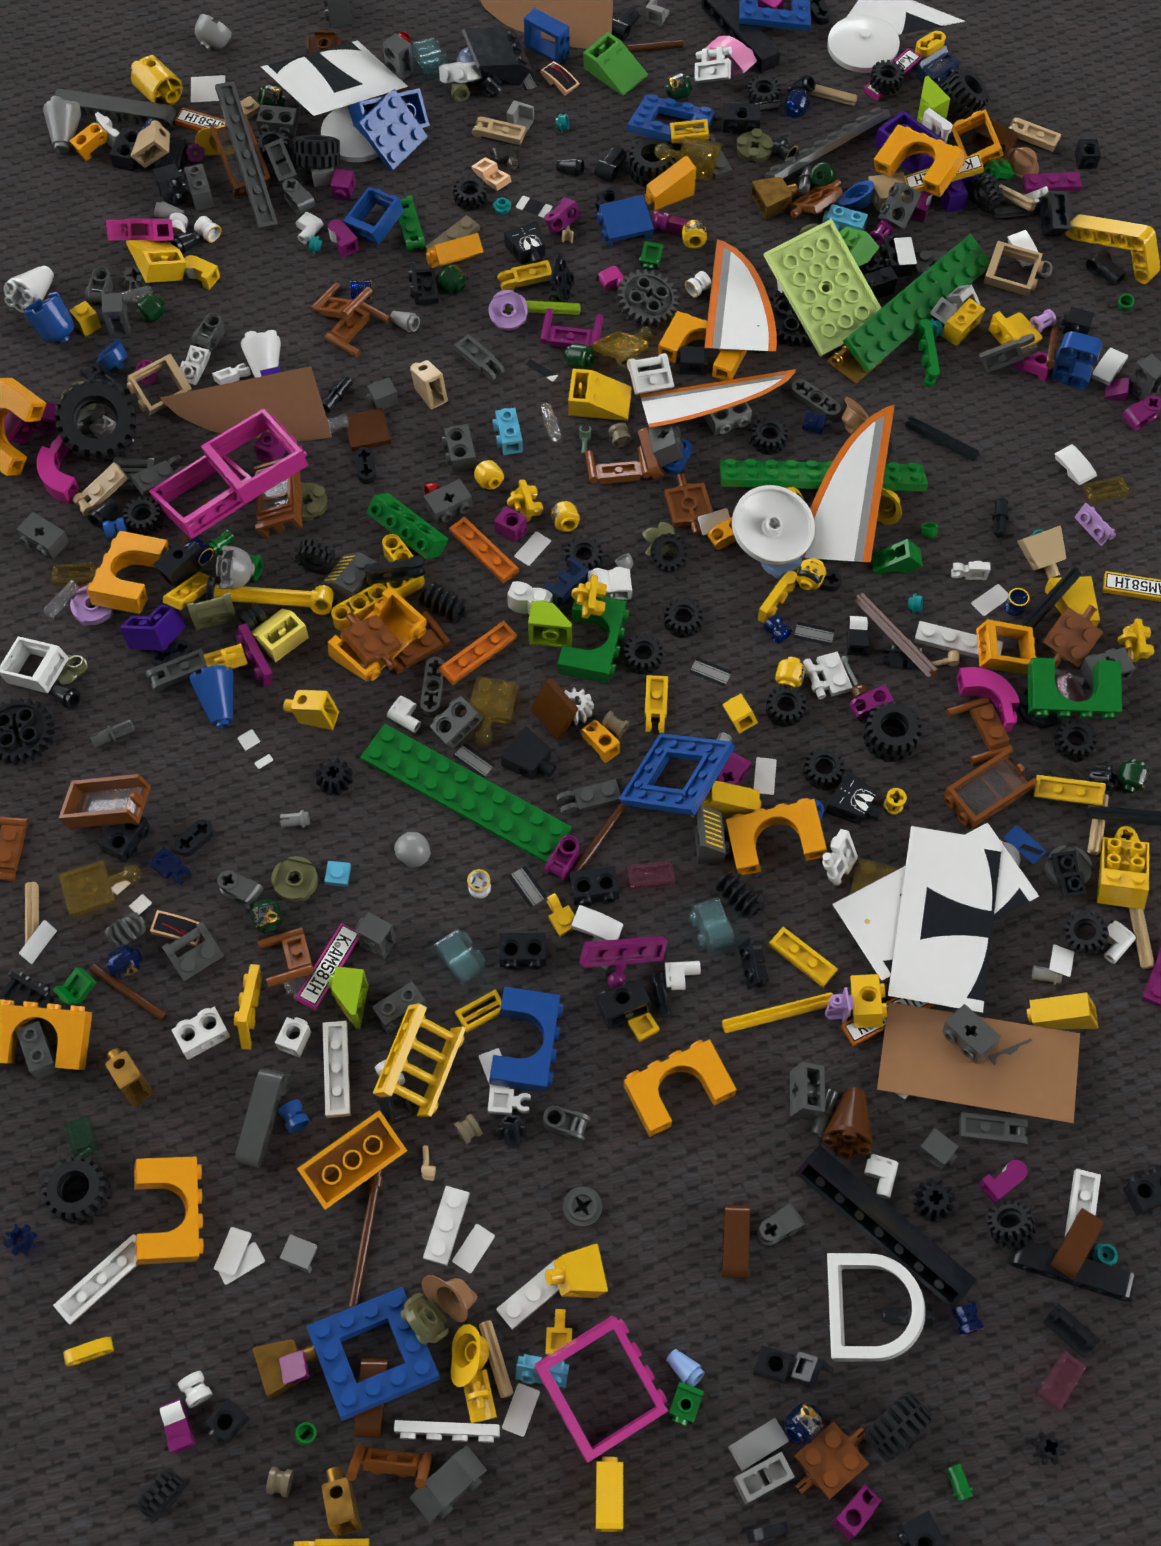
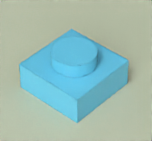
[324,861,351,887]

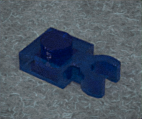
[148,847,191,885]

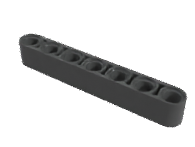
[54,89,176,131]

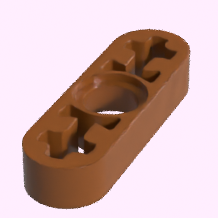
[638,426,664,480]

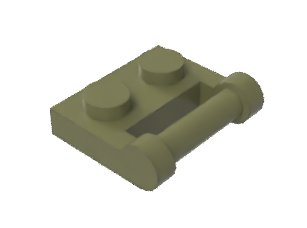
[187,592,238,631]

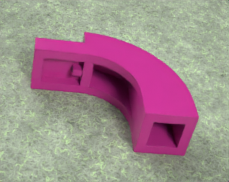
[106,218,173,241]
[37,435,79,504]
[956,667,1020,732]

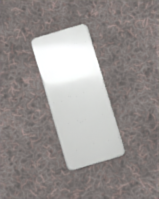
[238,729,273,769]
[111,877,152,914]

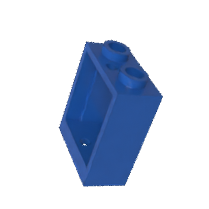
[524,8,570,64]
[343,187,404,245]

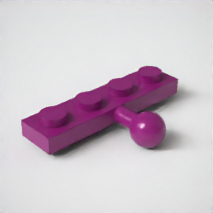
[579,936,668,989]

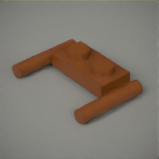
[310,282,373,319]
[324,302,391,357]
[585,445,651,484]
[393,611,451,674]
[946,697,1013,765]
[0,817,29,881]
[258,927,315,987]
[346,1444,433,1489]

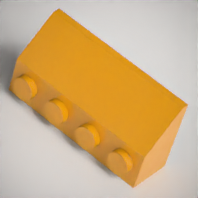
[297,1110,407,1210]

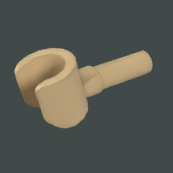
[562,225,574,243]
[932,650,960,667]
[421,1145,436,1181]

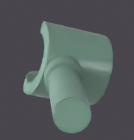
[579,426,591,454]

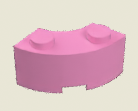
[704,36,757,76]

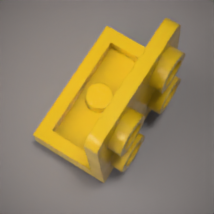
[988,311,1042,348]

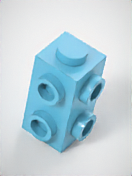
[822,204,868,232]
[492,408,523,455]

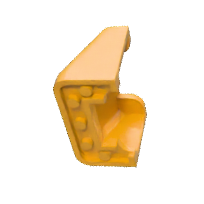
[328,586,427,681]

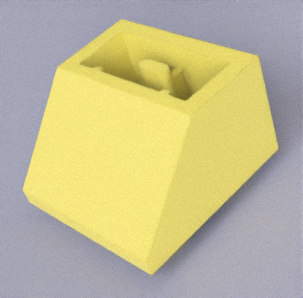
[251,609,309,663]

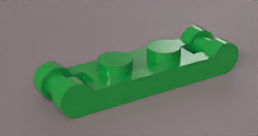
[398,195,426,252]
[915,319,940,388]

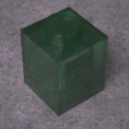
[64,1116,100,1158]

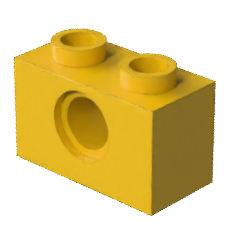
[941,298,985,346]
[850,974,887,1028]

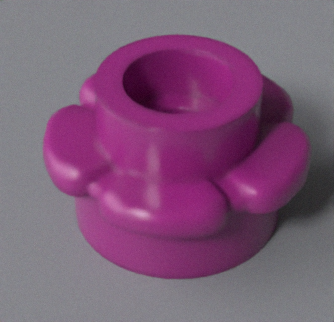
[186,143,205,162]

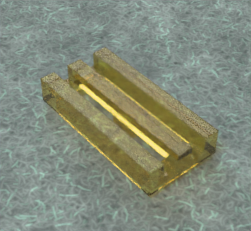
[1082,476,1129,504]
[52,563,97,586]

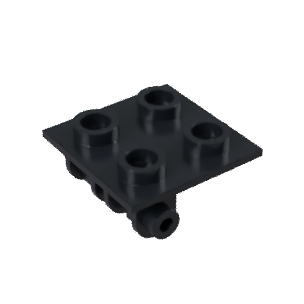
[549,251,574,303]

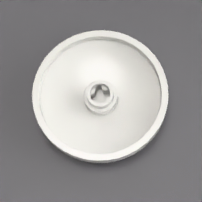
[827,15,900,73]
[321,103,379,162]
[732,485,815,565]

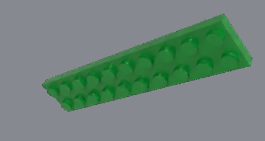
[843,233,990,372]
[719,459,928,491]
[360,724,572,864]

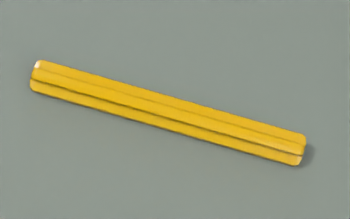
[722,992,833,1033]

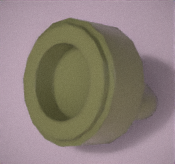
[451,83,470,102]

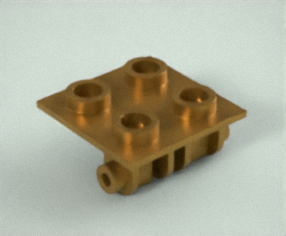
[826,345,882,384]

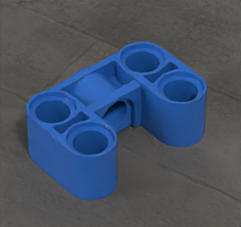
[1051,331,1102,389]

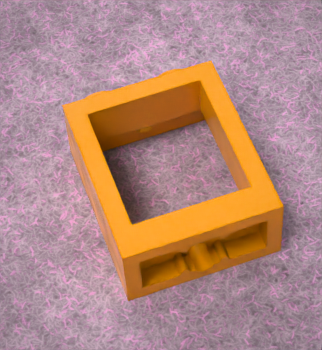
[952,109,1004,165]
[426,233,483,268]
[976,619,1037,674]

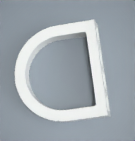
[827,1253,925,1362]

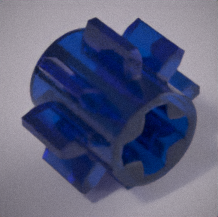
[4,1224,38,1256]

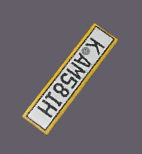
[904,153,984,192]
[1103,571,1161,602]

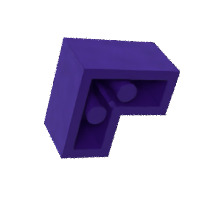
[939,174,979,213]
[120,604,186,651]

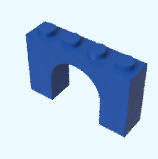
[489,987,564,1093]

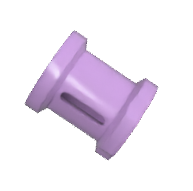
[1030,309,1057,333]

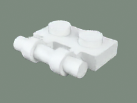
[694,46,732,83]
[803,652,853,699]
[822,829,858,886]

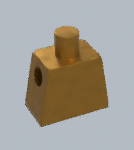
[751,177,799,220]
[105,1048,155,1107]
[252,1339,318,1399]
[322,1466,362,1538]

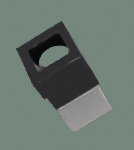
[847,616,869,656]

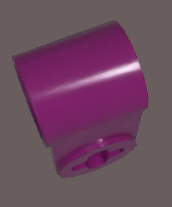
[1121,395,1161,431]
[718,752,752,785]
[544,835,580,882]

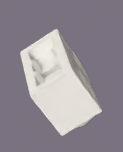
[171,1006,231,1060]

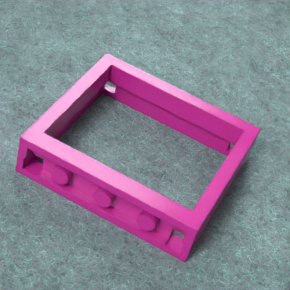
[201,409,308,504]
[149,455,258,539]
[533,1316,668,1463]

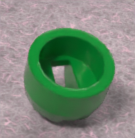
[1118,293,1135,311]
[921,522,938,539]
[295,1422,317,1446]

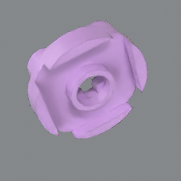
[488,290,528,331]
[70,585,114,626]

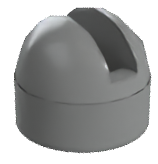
[1037,261,1052,278]
[615,553,633,569]

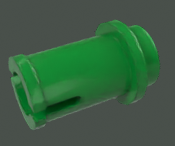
[207,529,235,554]
[945,1464,973,1502]

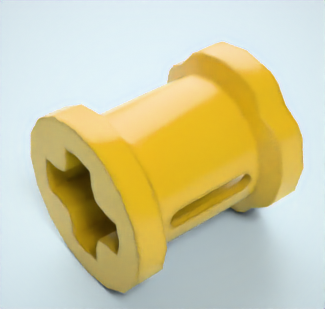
[883,788,907,815]

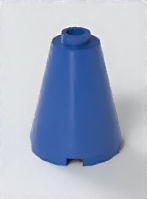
[189,665,234,728]

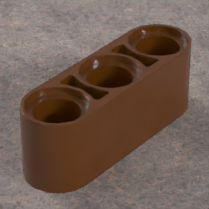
[721,1204,750,1279]
[1050,1208,1105,1280]
[354,1358,389,1438]

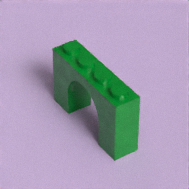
[558,597,630,684]
[1028,658,1122,720]

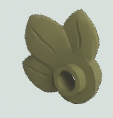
[642,522,680,557]
[55,655,88,685]

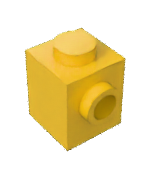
[69,301,101,337]
[722,694,758,734]

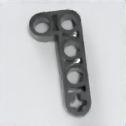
[235,1068,291,1168]

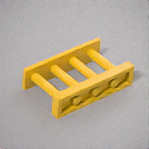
[373,1003,466,1118]

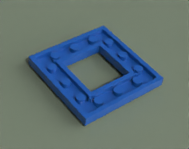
[739,0,811,31]
[626,94,716,148]
[619,733,735,816]
[307,1287,440,1421]

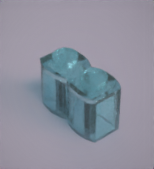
[412,37,447,77]
[689,897,735,952]
[435,929,486,985]

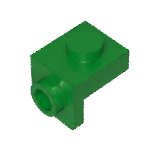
[981,159,1015,181]
[639,241,664,270]
[53,967,97,1005]

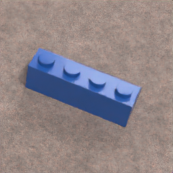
[348,88,430,141]

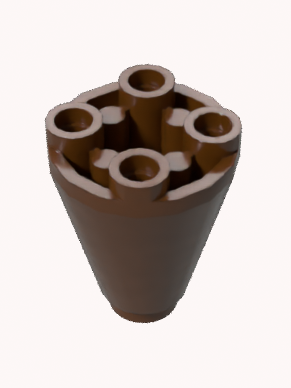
[822,1087,872,1159]

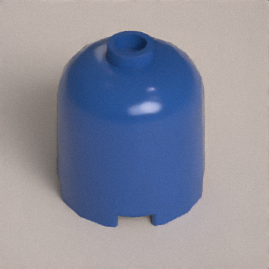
[23,292,74,344]

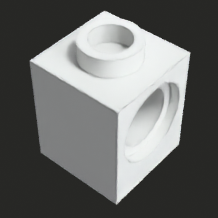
[275,1017,311,1058]

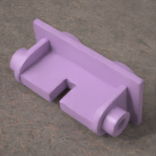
[1075,503,1116,546]
[825,987,854,1023]

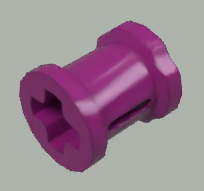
[869,220,893,246]

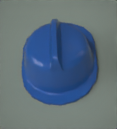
[834,180,874,212]
[96,338,128,371]

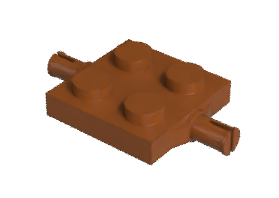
[790,179,843,218]
[664,473,713,536]
[1042,605,1103,669]
[341,611,402,670]
[794,1421,869,1500]

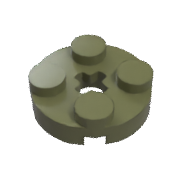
[736,128,774,163]
[286,482,328,521]
[271,856,318,902]
[401,1293,448,1345]

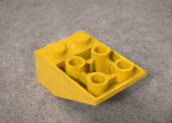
[126,239,186,283]
[568,369,632,421]
[1097,837,1149,910]

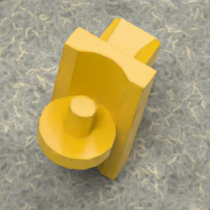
[507,480,543,522]
[571,574,607,619]
[1118,618,1154,662]
[204,644,248,670]
[464,1369,497,1424]

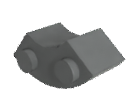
[409,1446,487,1523]

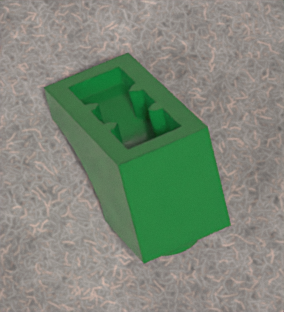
[872,539,923,575]

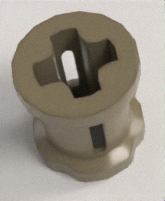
[601,711,629,738]

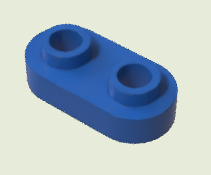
[663,439,692,475]

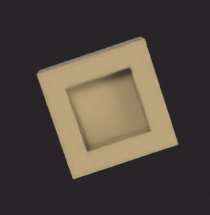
[240,96,261,119]

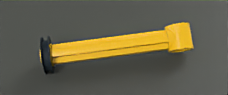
[206,576,335,615]

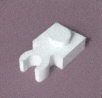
[1025,186,1049,202]
[212,363,251,385]
[951,561,991,580]
[488,1087,531,1115]

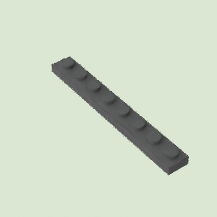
[215,81,278,230]
[764,107,890,179]

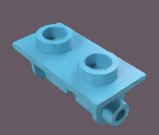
[515,1354,569,1388]

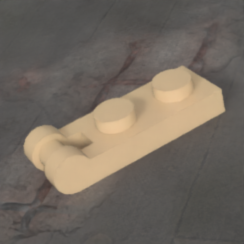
[472,117,526,145]
[1008,118,1061,152]
[73,462,129,516]

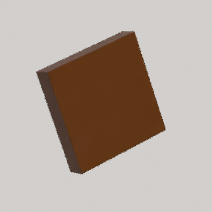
[343,408,391,452]
[531,678,579,740]

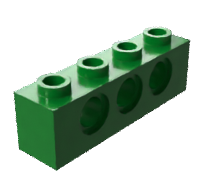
[366,493,448,559]

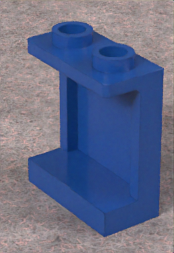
[596,195,654,247]

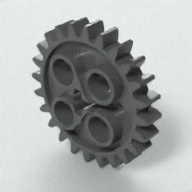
[616,269,679,328]

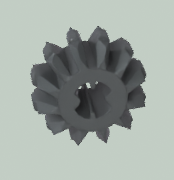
[104,912,147,948]

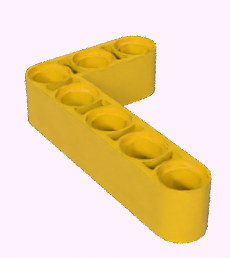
[1065,214,1160,284]
[331,534,425,631]

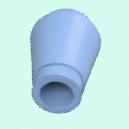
[666,1349,705,1387]

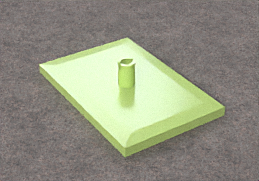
[763,219,881,357]

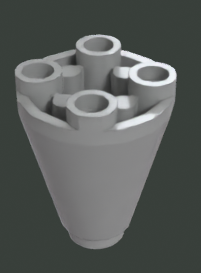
[43,96,81,154]

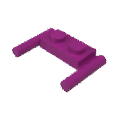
[540,308,604,350]

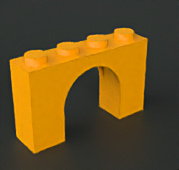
[874,124,965,197]
[658,311,747,381]
[0,378,47,476]
[87,531,169,614]
[726,798,827,876]
[0,999,92,1070]
[624,1039,737,1137]
[134,1157,204,1265]

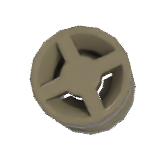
[608,423,632,448]
[454,1114,483,1145]
[266,1466,294,1498]

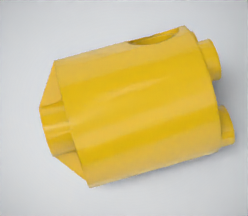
[131,55,183,106]

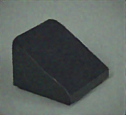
[380,1095,415,1125]

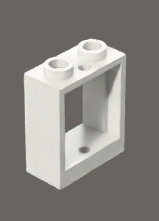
[0,636,69,693]

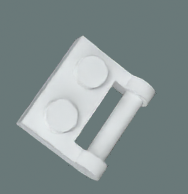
[922,108,953,143]
[627,353,674,395]

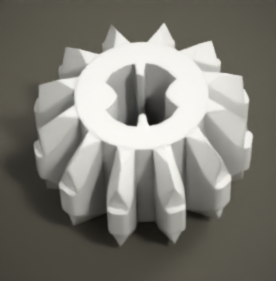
[565,688,594,726]

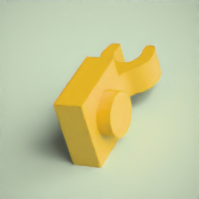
[547,893,575,937]
[545,1309,572,1355]

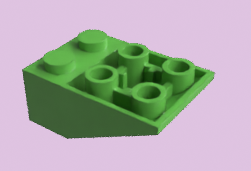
[583,32,648,96]
[839,227,880,267]

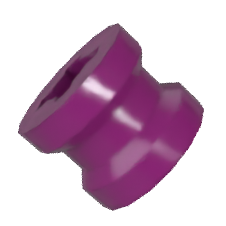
[651,210,669,232]
[136,360,158,385]

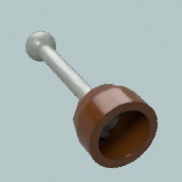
[840,656,869,699]

